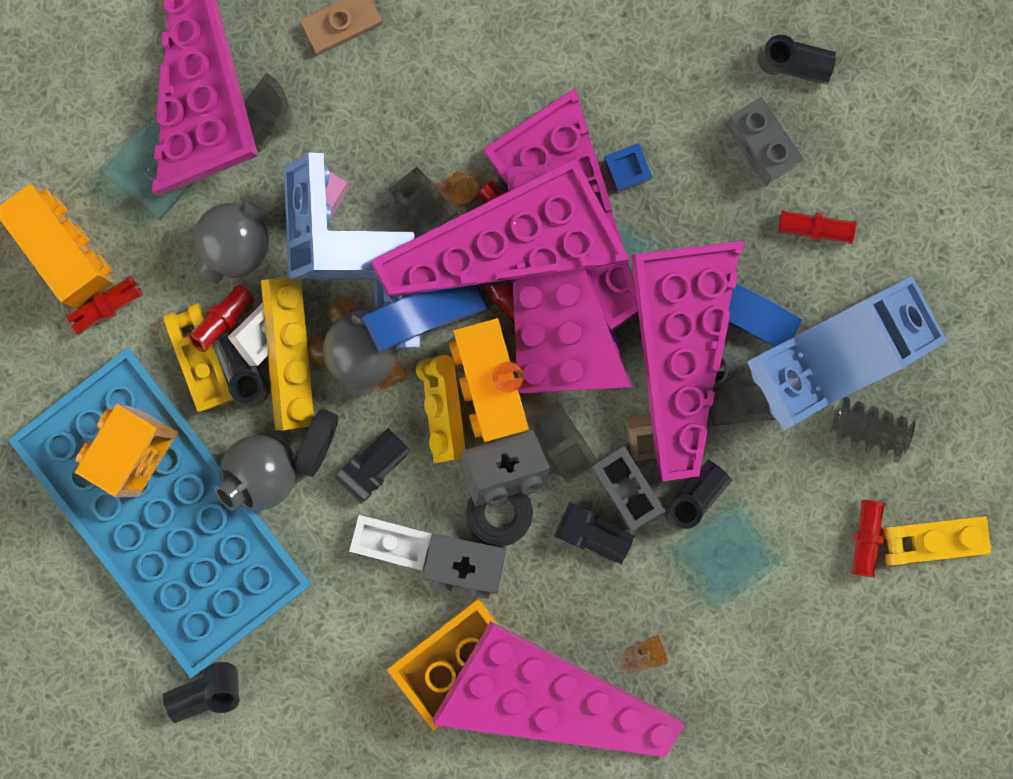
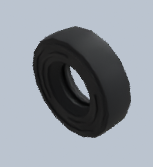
[295,409,338,477]
[466,492,533,547]

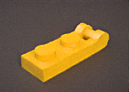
[163,302,235,413]
[416,355,466,463]
[882,516,991,565]

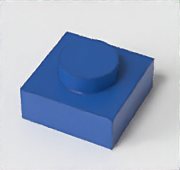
[604,143,653,193]

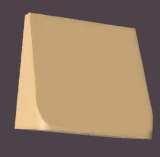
[625,414,656,461]

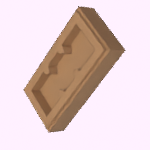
[300,0,383,56]

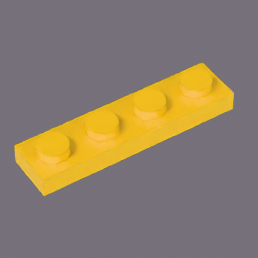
[261,277,314,431]

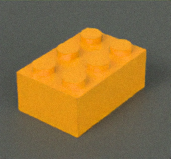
[0,183,114,309]
[449,318,529,444]
[75,404,179,497]
[387,597,501,731]

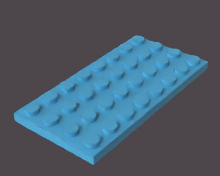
[8,347,312,679]

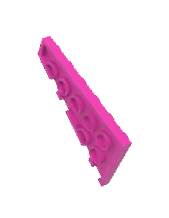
[152,0,258,196]
[483,88,638,332]
[371,159,630,297]
[507,164,633,394]
[631,241,744,481]
[432,621,685,757]

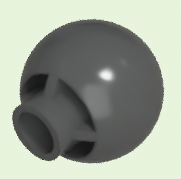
[193,202,269,284]
[323,310,399,396]
[215,435,296,511]

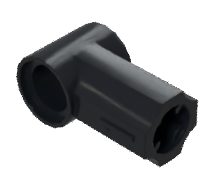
[758,34,836,85]
[213,332,269,407]
[335,428,411,504]
[665,459,733,530]
[554,502,635,565]
[163,662,240,723]

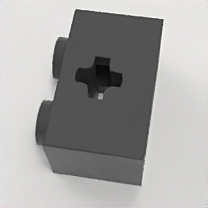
[725,96,803,186]
[459,430,550,506]
[590,446,665,531]
[423,533,506,599]

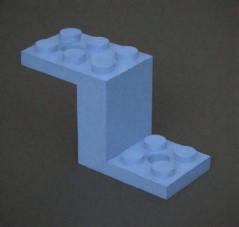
[284,153,422,352]
[747,276,947,430]

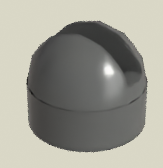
[715,353,738,384]

